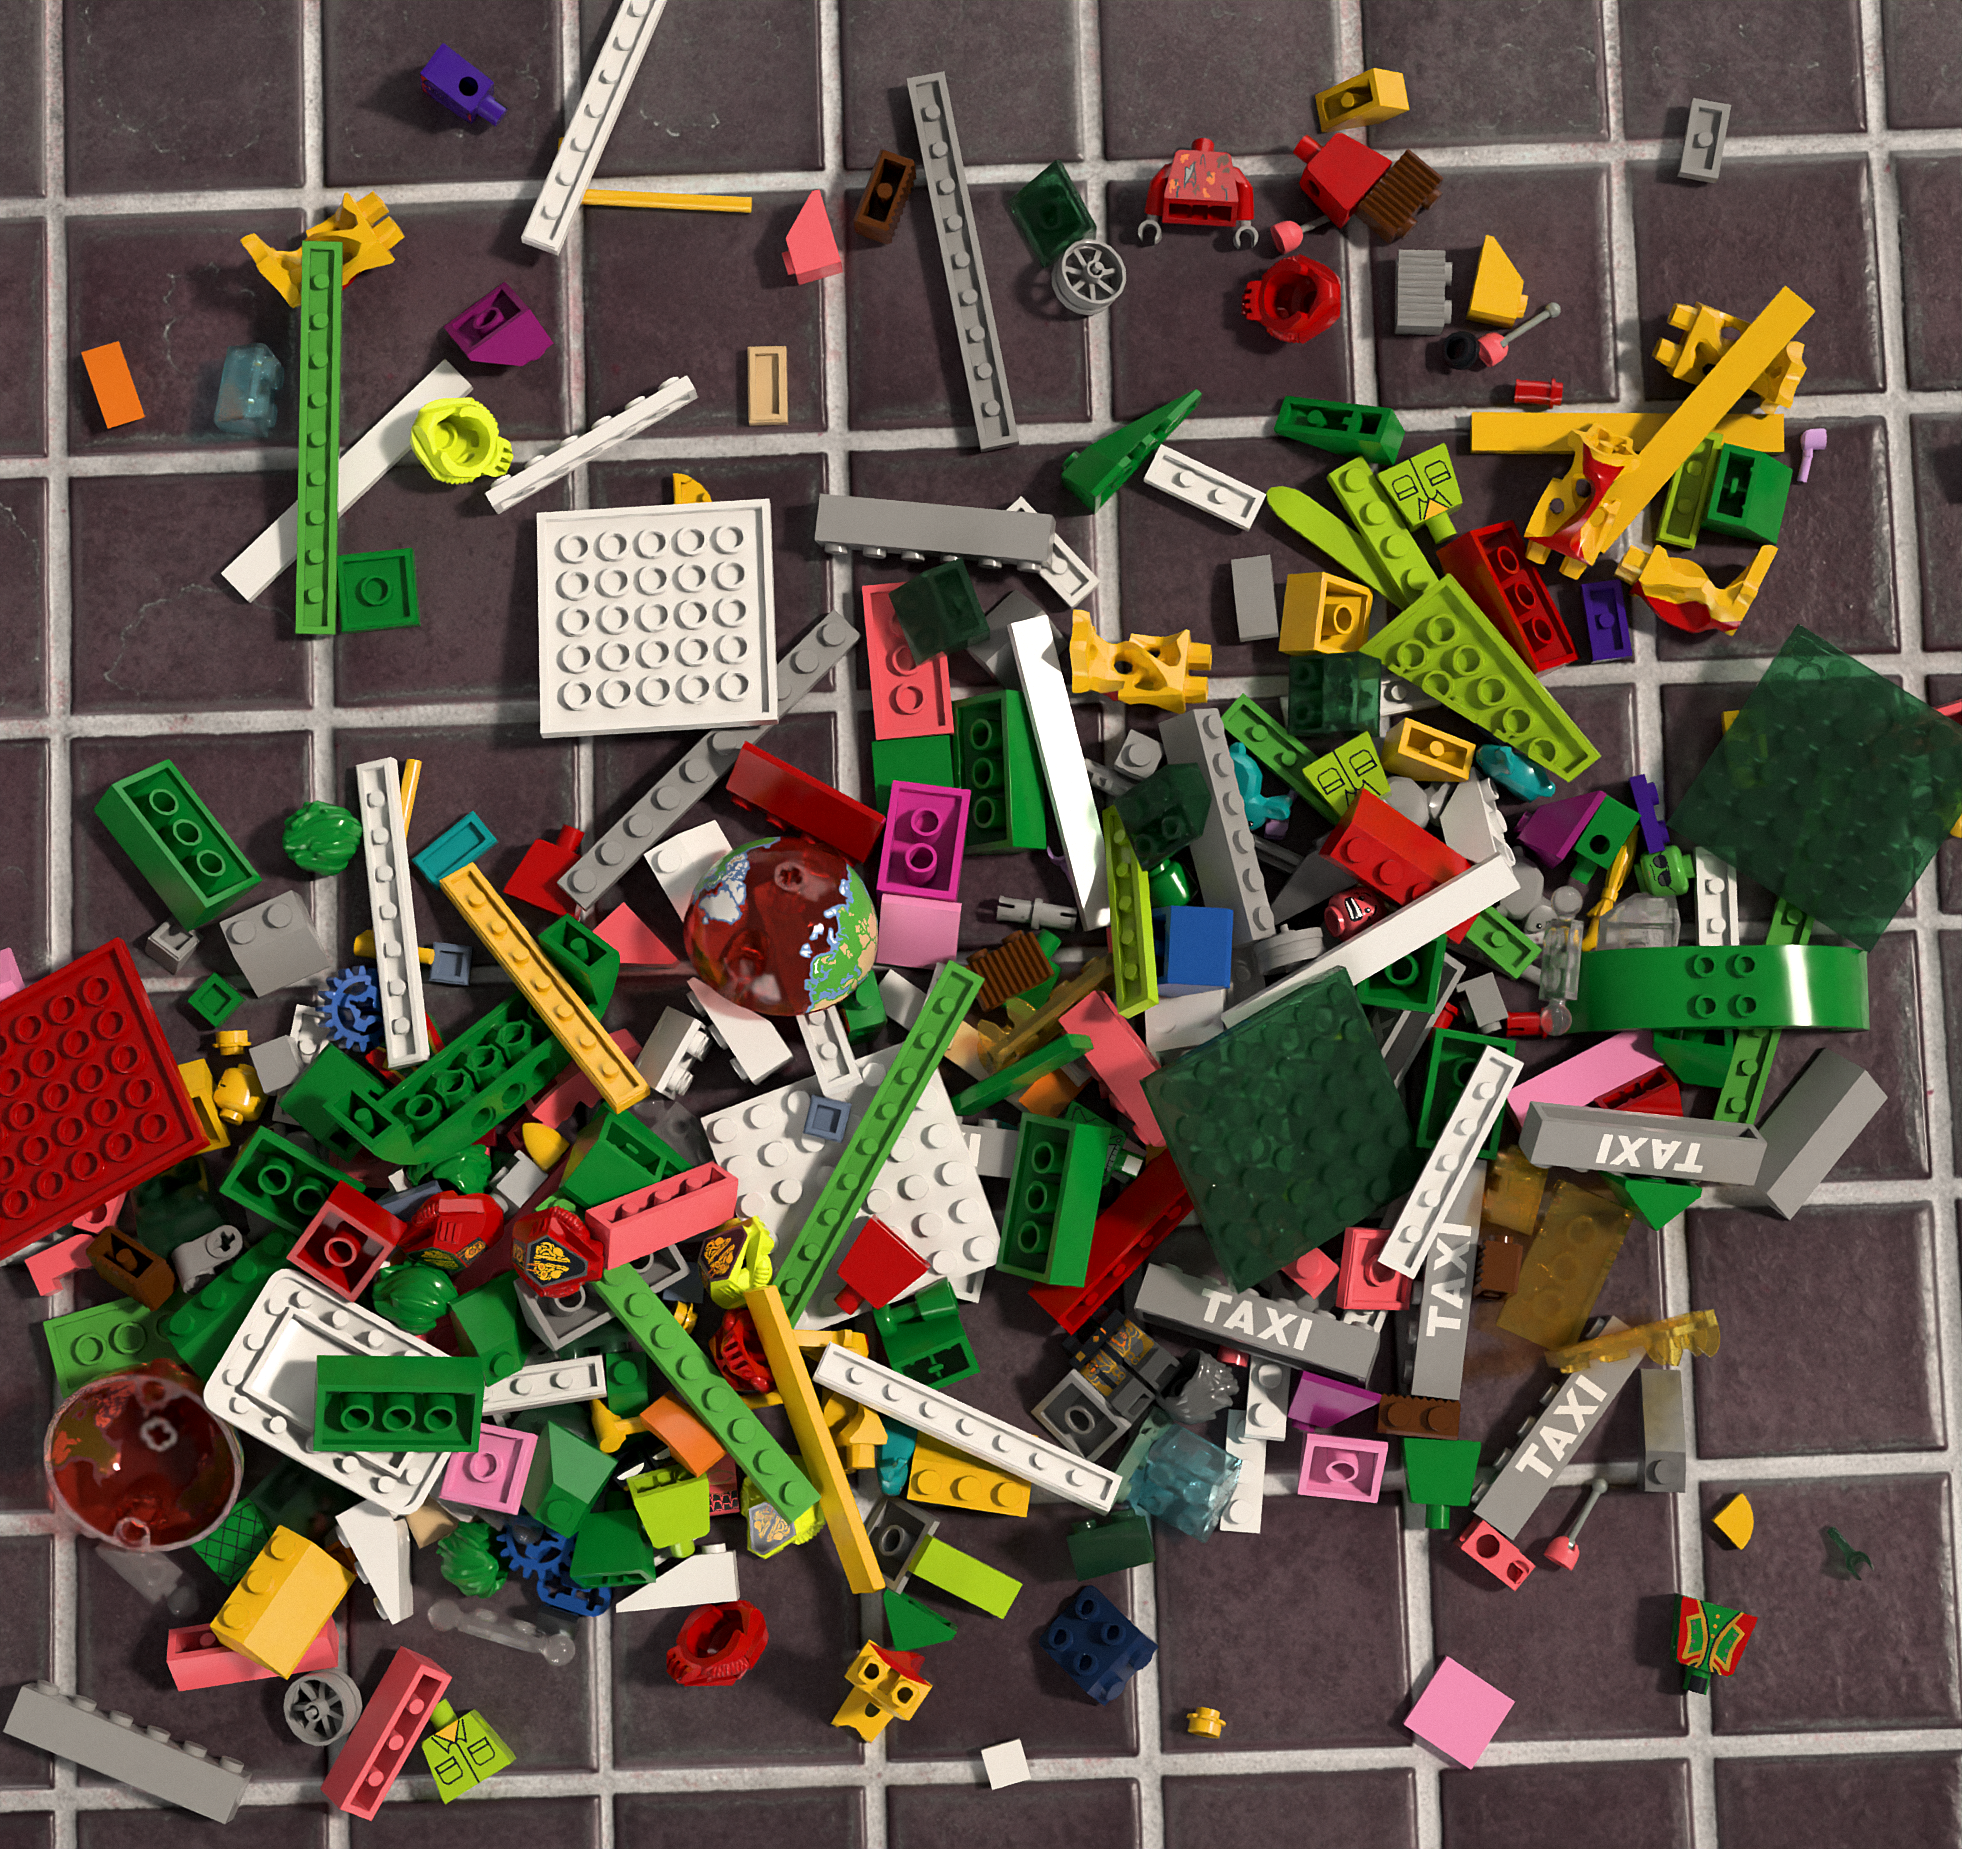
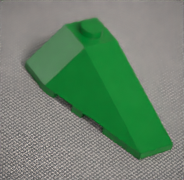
[1061,389,1202,514]

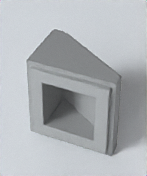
[145,914,204,974]

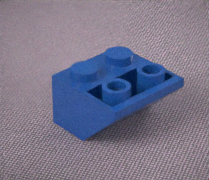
[1151,905,1233,998]

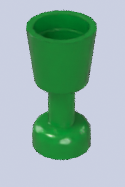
[872,1277,960,1339]

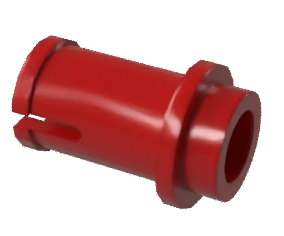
[1514,378,1563,409]
[1504,1008,1555,1039]

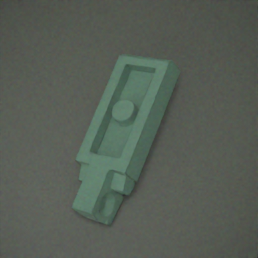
[1109,1405,1174,1509]

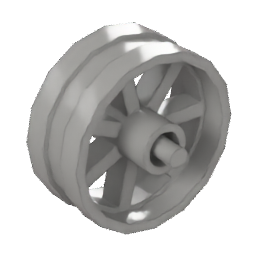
[1051,239,1126,315]
[1252,924,1328,976]
[283,1668,362,1746]

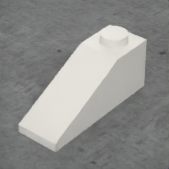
[616,1543,740,1613]

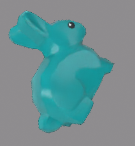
[1229,742,1293,831]
[1476,744,1556,803]
[876,1416,917,1497]

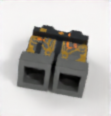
[1061,1305,1183,1424]

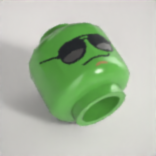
[1634,845,1696,901]

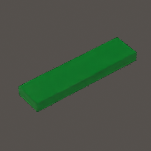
[950,1034,1094,1115]

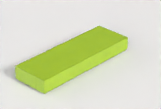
[1654,432,1723,550]
[907,1533,1023,1619]

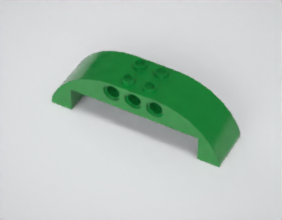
[322,913,620,1165]
[1549,945,1870,1036]

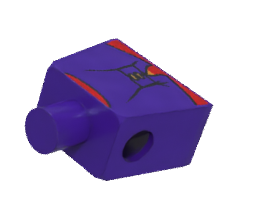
[420,43,508,127]

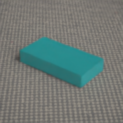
[412,811,499,891]

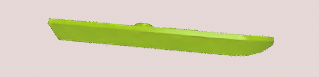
[1266,486,1407,611]

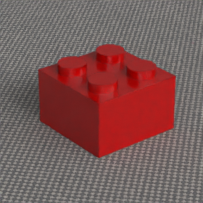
[286,1180,408,1303]

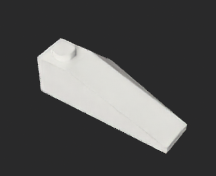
[643,820,760,994]

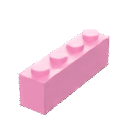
[1505,1031,1666,1135]

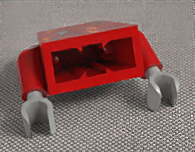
[1138,138,1258,249]

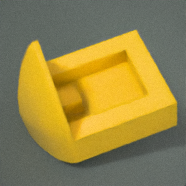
[522,1123,570,1173]

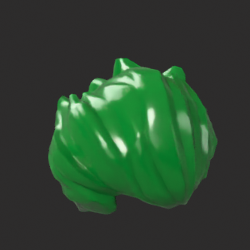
[282,800,363,876]
[406,1144,492,1196]
[371,1257,458,1336]
[436,1521,511,1599]

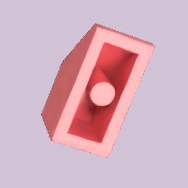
[782,189,843,285]
[592,902,681,968]

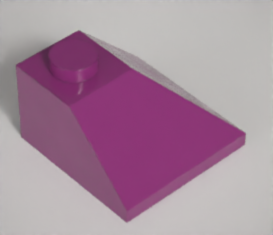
[443,282,554,366]
[1513,790,1607,870]
[1287,1370,1382,1433]

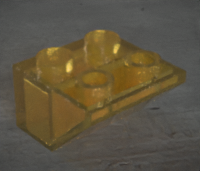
[1480,1144,1549,1237]

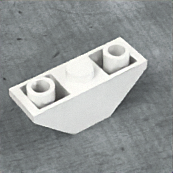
[1440,767,1515,872]

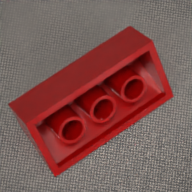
[1436,519,1581,679]
[726,741,887,868]
[1318,788,1480,945]

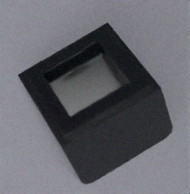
[536,1603,583,1642]

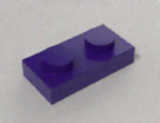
[1579,579,1633,664]
[1627,774,1670,854]

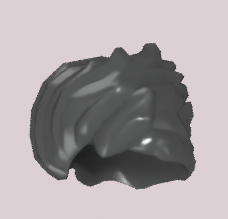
[1154,1348,1239,1426]

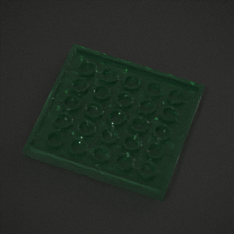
[1666,623,1962,953]
[1139,965,1426,1295]

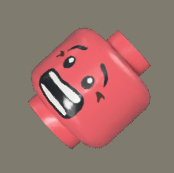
[1324,886,1387,942]

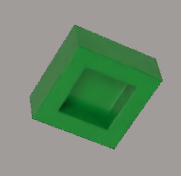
[188,972,246,1028]

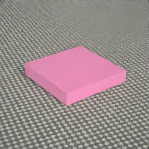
[876,893,962,970]
[439,1423,538,1515]
[1402,1655,1515,1769]

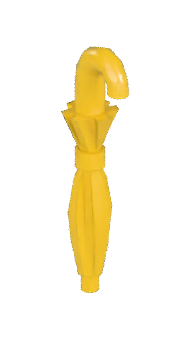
[1565,824,1640,952]

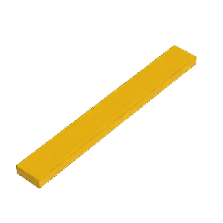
[1590,285,1815,554]
[1470,412,1784,455]
[439,862,650,1114]
[743,1285,885,1594]

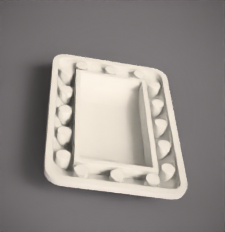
[203,1269,485,1516]

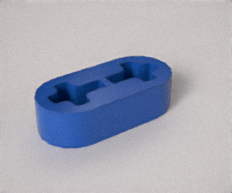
[536,1568,613,1617]

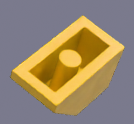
[1315,68,1409,133]
[1466,235,1528,329]
[1380,717,1476,782]

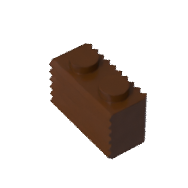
[853,149,917,245]
[1355,149,1444,244]
[965,930,1055,1014]
[86,1226,180,1311]
[1471,1235,1523,1302]
[1373,1392,1461,1441]

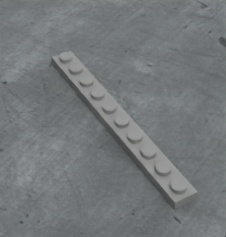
[907,71,1019,452]
[557,609,862,912]

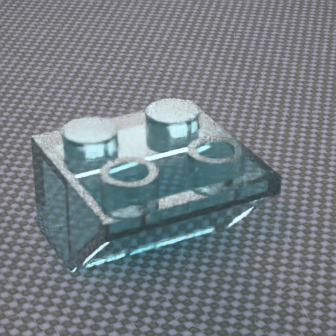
[214,343,285,438]
[1137,1423,1243,1544]

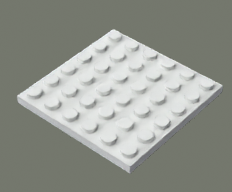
[537,499,779,738]
[700,1041,1001,1331]

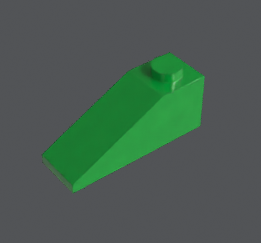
[1274,396,1405,466]
[606,1351,653,1454]

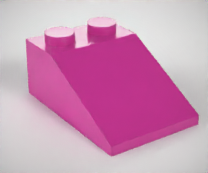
[876,780,971,907]

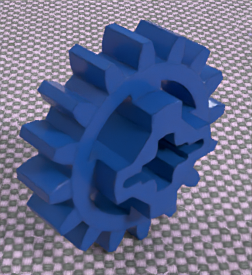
[315,966,385,1052]
[497,1505,579,1582]

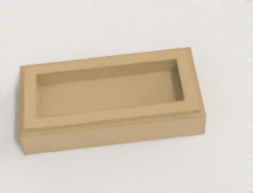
[747,346,788,426]

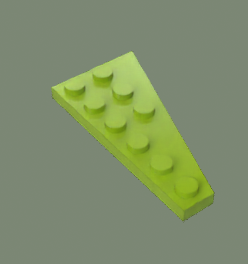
[1358,574,1601,782]

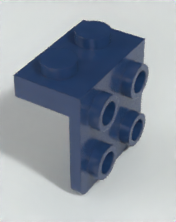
[1039,1585,1159,1706]

